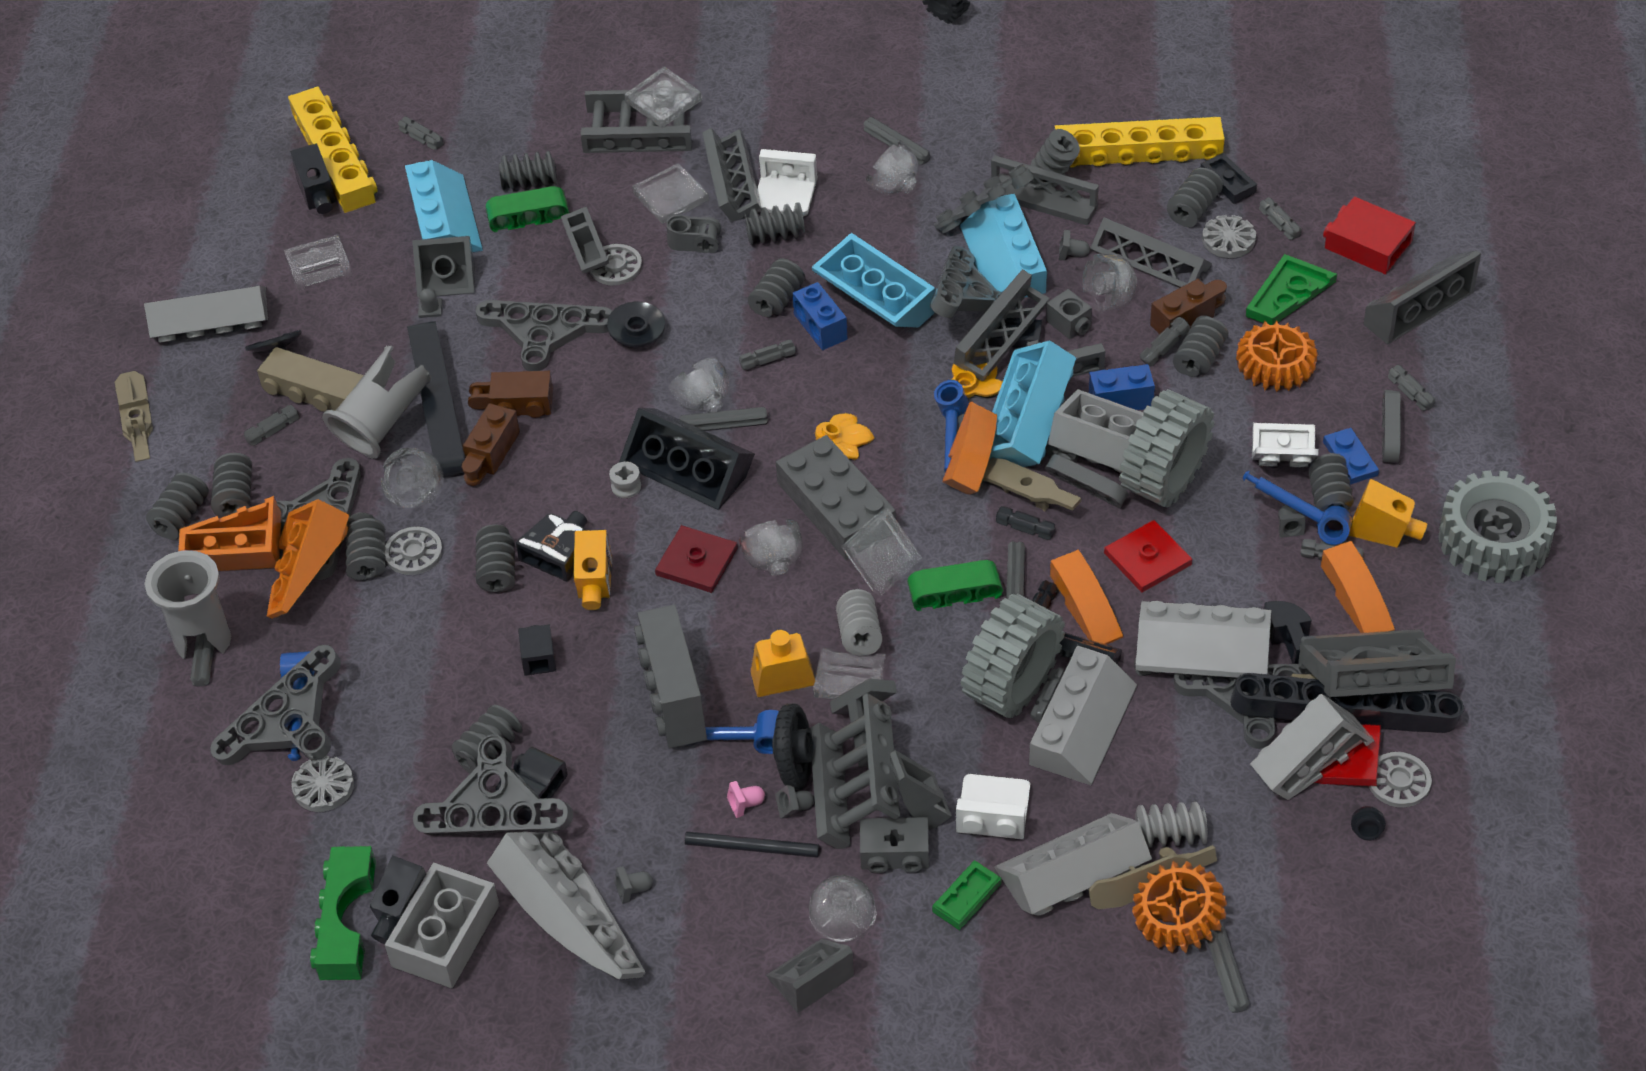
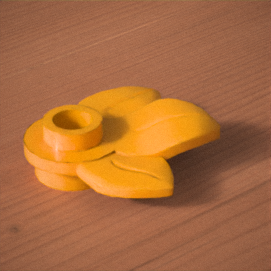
[951,361,1003,398]
[815,413,874,459]

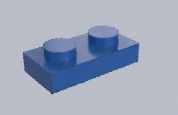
[1323,428,1379,485]

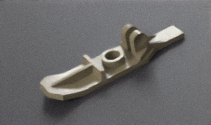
[114,371,153,462]
[982,458,1082,512]
[1088,845,1217,909]

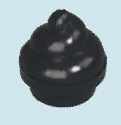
[1351,806,1386,840]

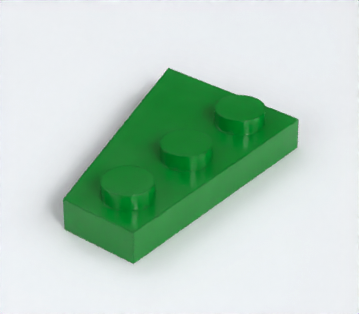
[1246,254,1337,325]

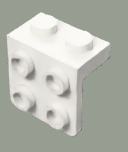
[756,149,817,216]
[1252,423,1319,467]
[956,774,1030,839]

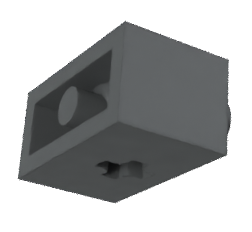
[860,817,929,873]

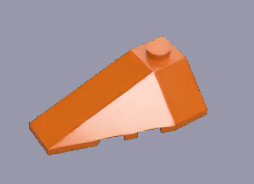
[267,499,349,619]

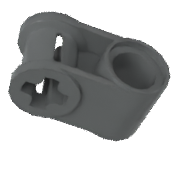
[666,215,721,253]

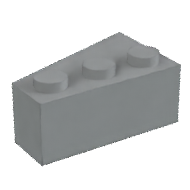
[1250,694,1375,800]

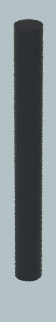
[685,831,820,858]

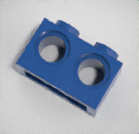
[793,282,848,351]

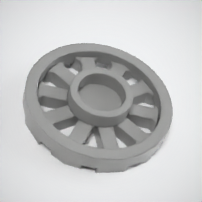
[1202,215,1256,258]
[590,244,642,285]
[385,527,443,575]
[1369,752,1432,807]
[291,756,354,812]

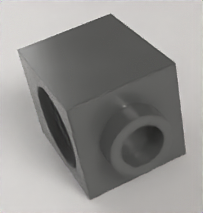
[1046,289,1092,339]

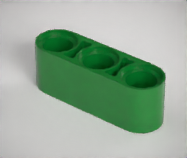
[486,186,569,233]
[907,560,1003,611]

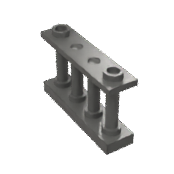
[581,89,695,153]
[810,693,900,849]

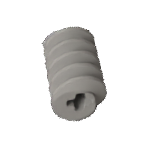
[836,589,882,656]
[1135,802,1207,848]

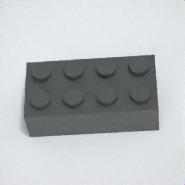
[776,435,896,560]
[634,605,707,748]

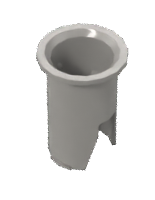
[322,346,431,459]
[144,550,231,659]

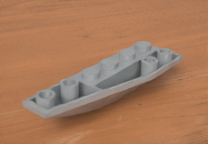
[487,831,645,979]

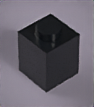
[518,624,556,676]

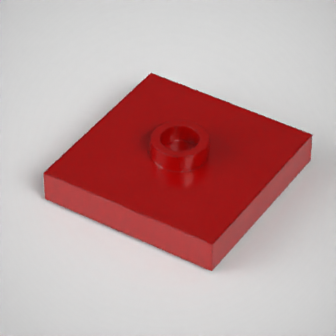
[1104,520,1193,593]
[1314,725,1381,786]

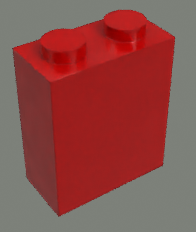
[1323,196,1416,275]

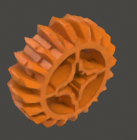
[1236,320,1318,392]
[1132,861,1227,953]

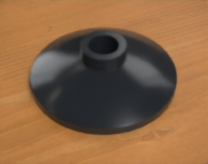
[607,301,665,347]
[245,330,302,355]

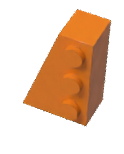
[178,496,281,571]

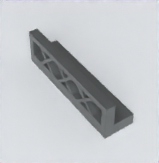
[702,127,761,221]
[984,155,1099,225]
[1090,217,1212,287]
[954,269,1050,381]

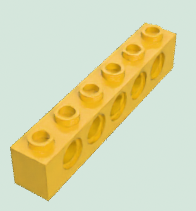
[288,86,378,213]
[1055,117,1224,167]

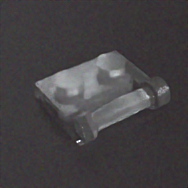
[284,235,353,291]
[813,647,886,699]

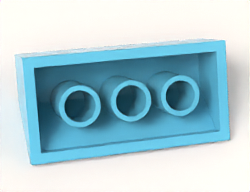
[405,160,483,252]
[960,193,1047,297]
[812,233,935,328]
[989,340,1076,467]

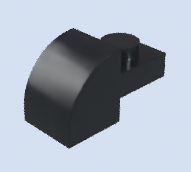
[1264,601,1312,664]

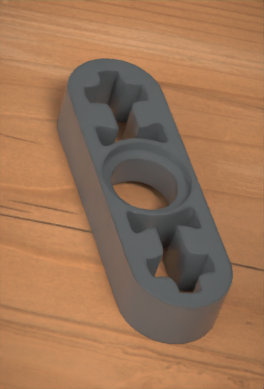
[1382,390,1400,463]
[1045,454,1129,508]

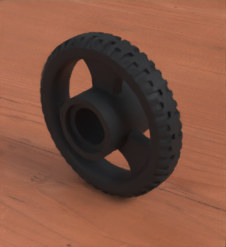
[773,703,814,790]

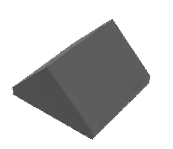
[412,236,475,297]
[766,938,854,1013]

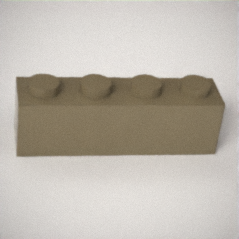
[257,347,364,412]

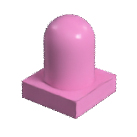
[727,781,765,818]

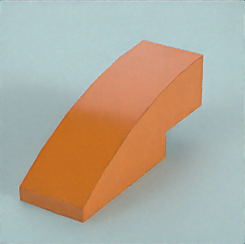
[942,402,997,495]
[1321,541,1395,633]
[1050,550,1123,645]

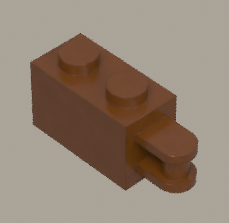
[1150,279,1227,337]
[468,371,553,418]
[462,403,520,486]

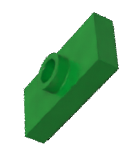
[932,860,1002,931]

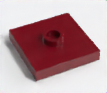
[655,525,738,593]

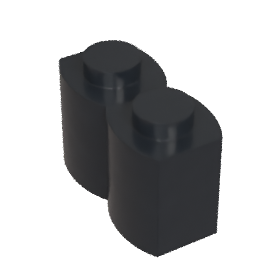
[495,747,568,822]

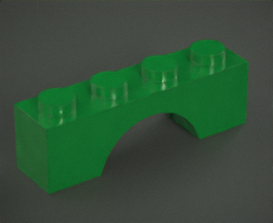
[310,846,376,980]

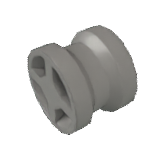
[609,462,641,498]

